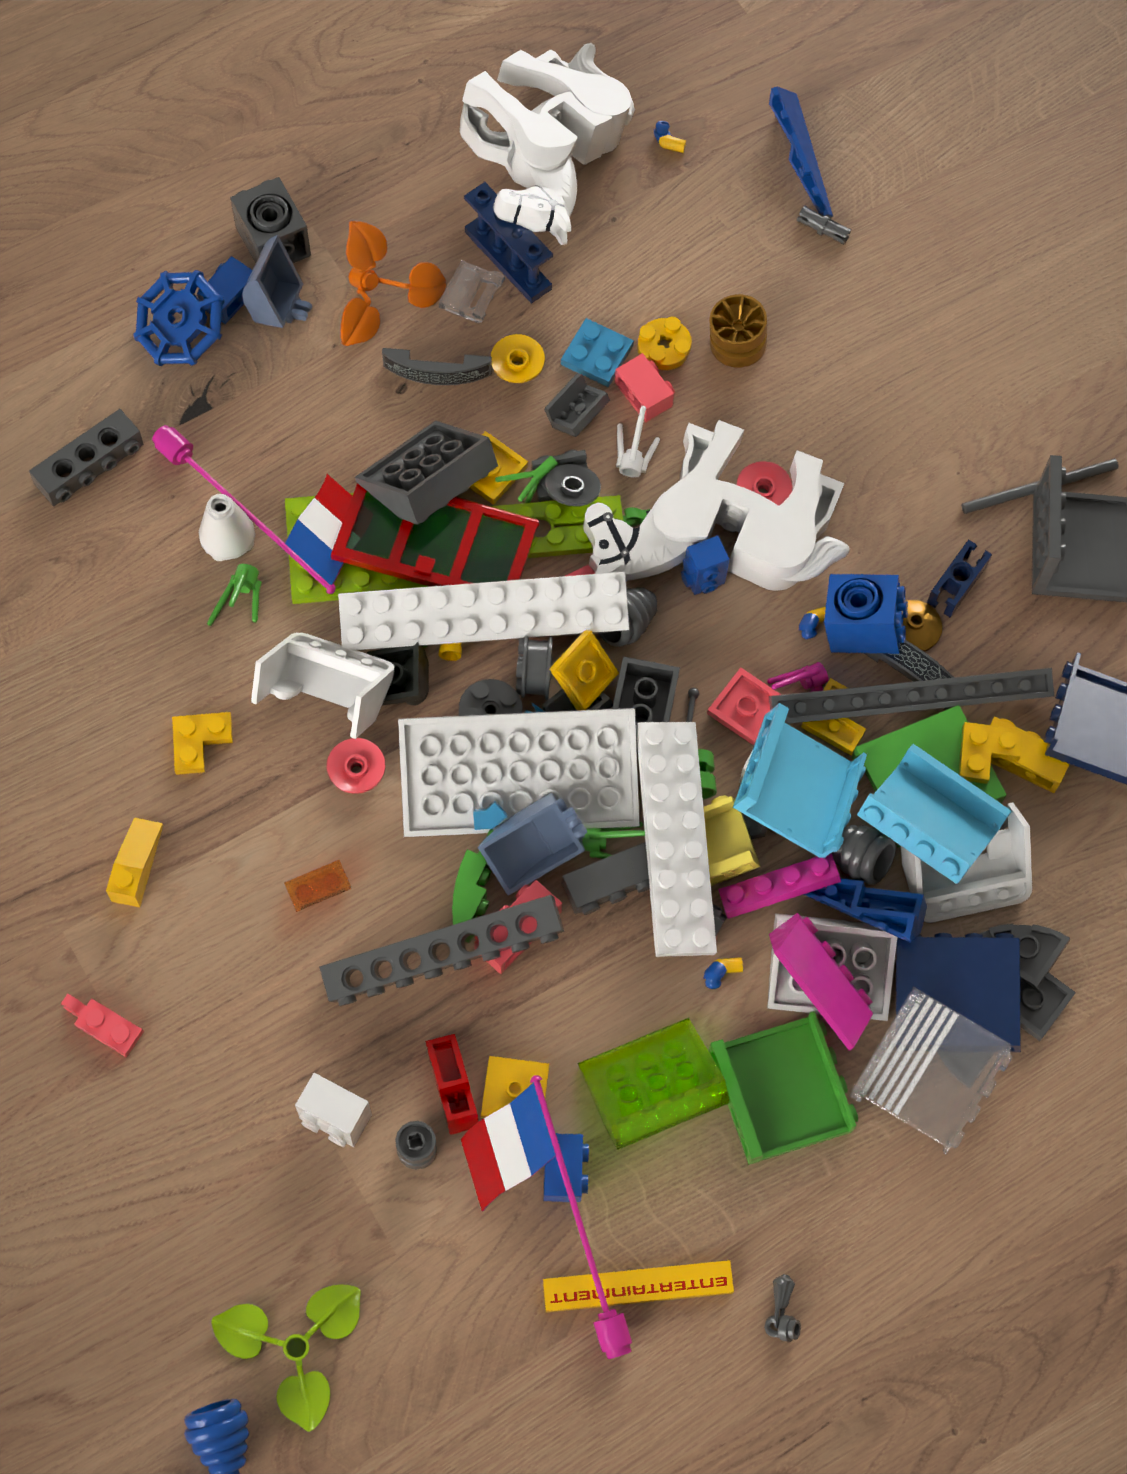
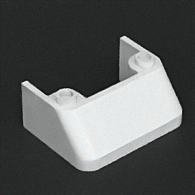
[251,633,394,739]
[901,802,1032,923]

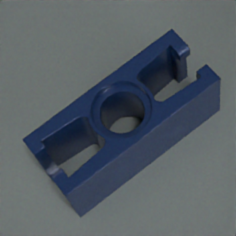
[927,539,992,617]

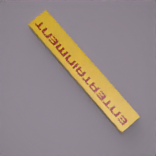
[543,1260,734,1312]

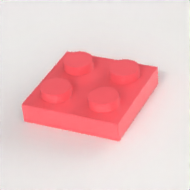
[707,667,781,746]

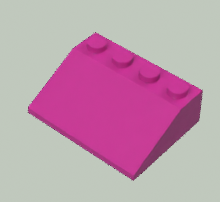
[769,913,873,1050]

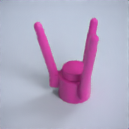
[767,662,829,692]

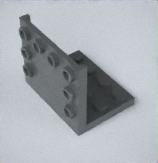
[1032,455,1127,602]

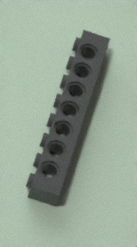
[319,895,565,1006]

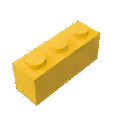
[990,716,1069,793]

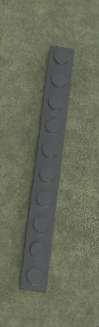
[769,668,1055,724]

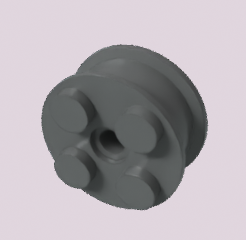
[516,635,553,700]
[458,679,523,716]

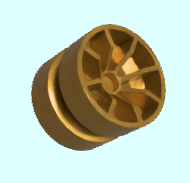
[709,294,767,368]

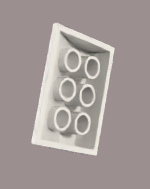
[767,913,897,1021]

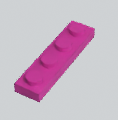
[718,853,841,919]

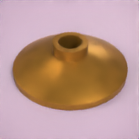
[903,600,942,651]

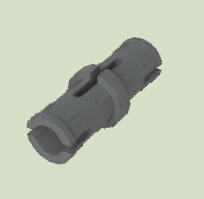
[797,206,852,245]

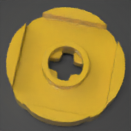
[637,317,692,370]

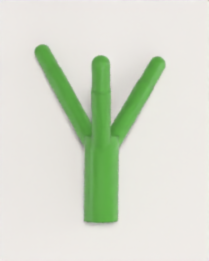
[495,456,558,503]

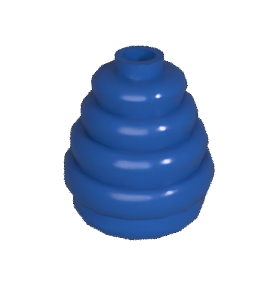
[184,1399,249,1474]

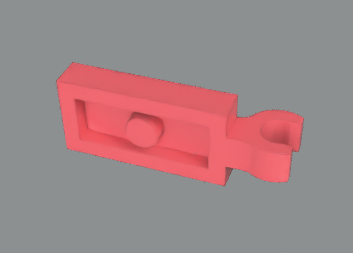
[61,994,143,1058]

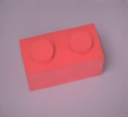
[615,353,675,423]

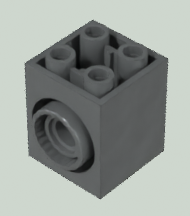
[230,177,311,263]

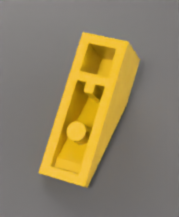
[106,818,163,907]

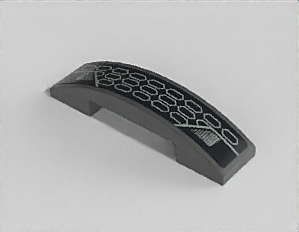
[382,348,492,385]
[864,640,955,710]

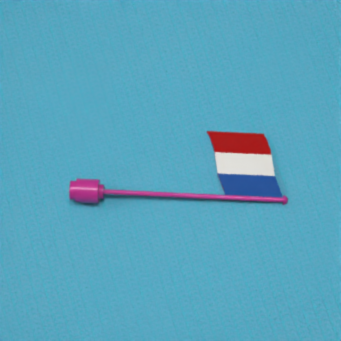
[152,425,374,594]
[460,1075,632,1359]

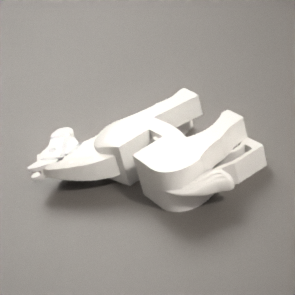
[583,420,850,591]

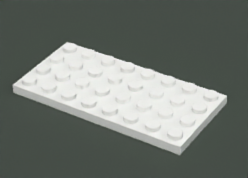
[398,708,640,837]

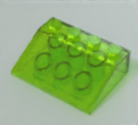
[578,1018,730,1150]

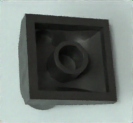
[367,642,429,705]

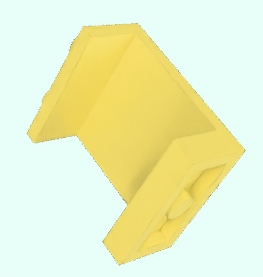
[703,795,760,886]

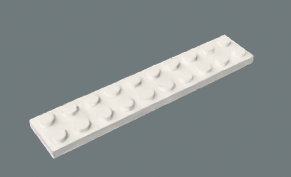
[338,572,629,651]

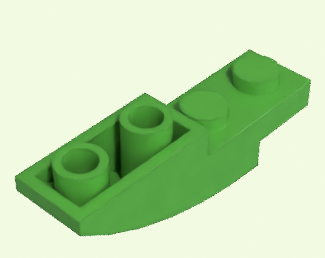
[452,829,494,943]

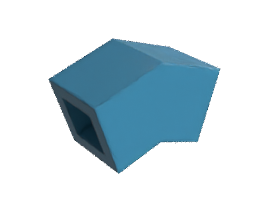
[473,801,507,830]

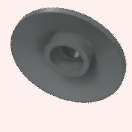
[545,464,601,506]

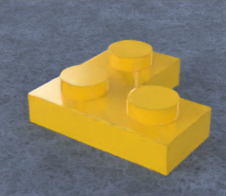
[801,678,866,756]
[172,712,233,775]
[959,722,1023,784]

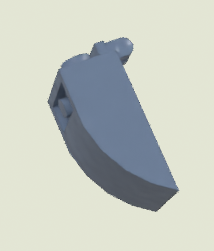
[242,235,313,328]
[478,792,588,895]

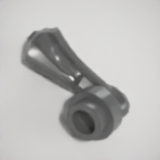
[764,1274,801,1342]

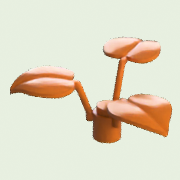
[340,221,446,346]

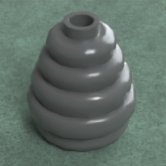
[598,587,657,647]
[832,825,896,885]

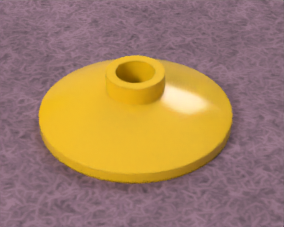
[491,334,545,383]

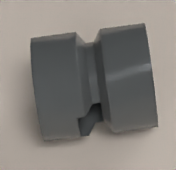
[395,1121,437,1170]

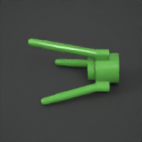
[207,564,262,626]
[582,822,645,859]

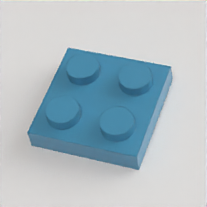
[561,318,634,387]

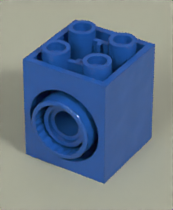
[824,574,908,654]

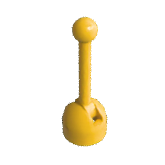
[438,643,462,661]

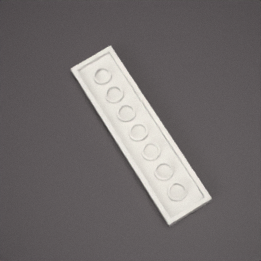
[636,722,717,957]

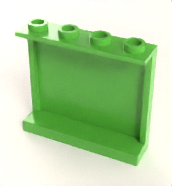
[852,705,1007,848]
[709,1011,858,1165]

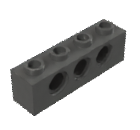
[29,409,144,507]

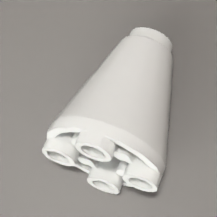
[198,494,255,561]

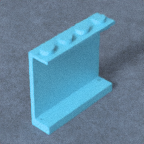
[733,703,867,858]
[857,744,1011,884]

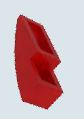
[425,1034,479,1135]

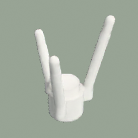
[616,406,660,478]

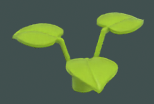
[211,1284,361,1432]

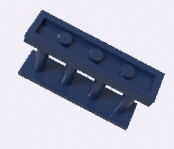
[464,182,553,304]

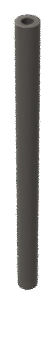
[961,458,1119,514]

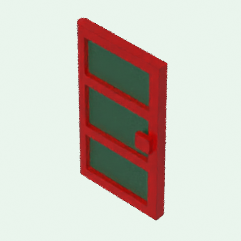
[331,471,540,587]

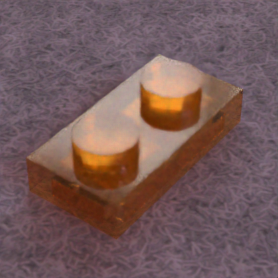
[284,860,351,912]

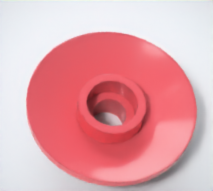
[736,461,792,506]
[327,738,385,794]

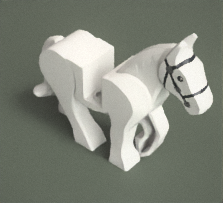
[460,43,635,245]

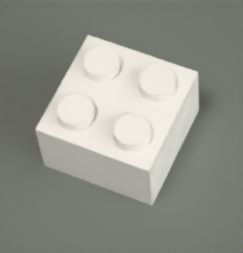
[295,1073,372,1147]

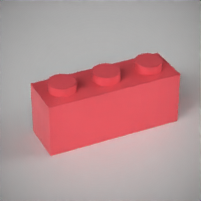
[474,880,562,974]

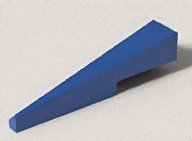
[769,86,833,217]
[803,878,927,942]

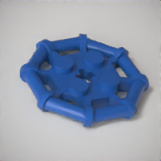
[133,270,225,366]

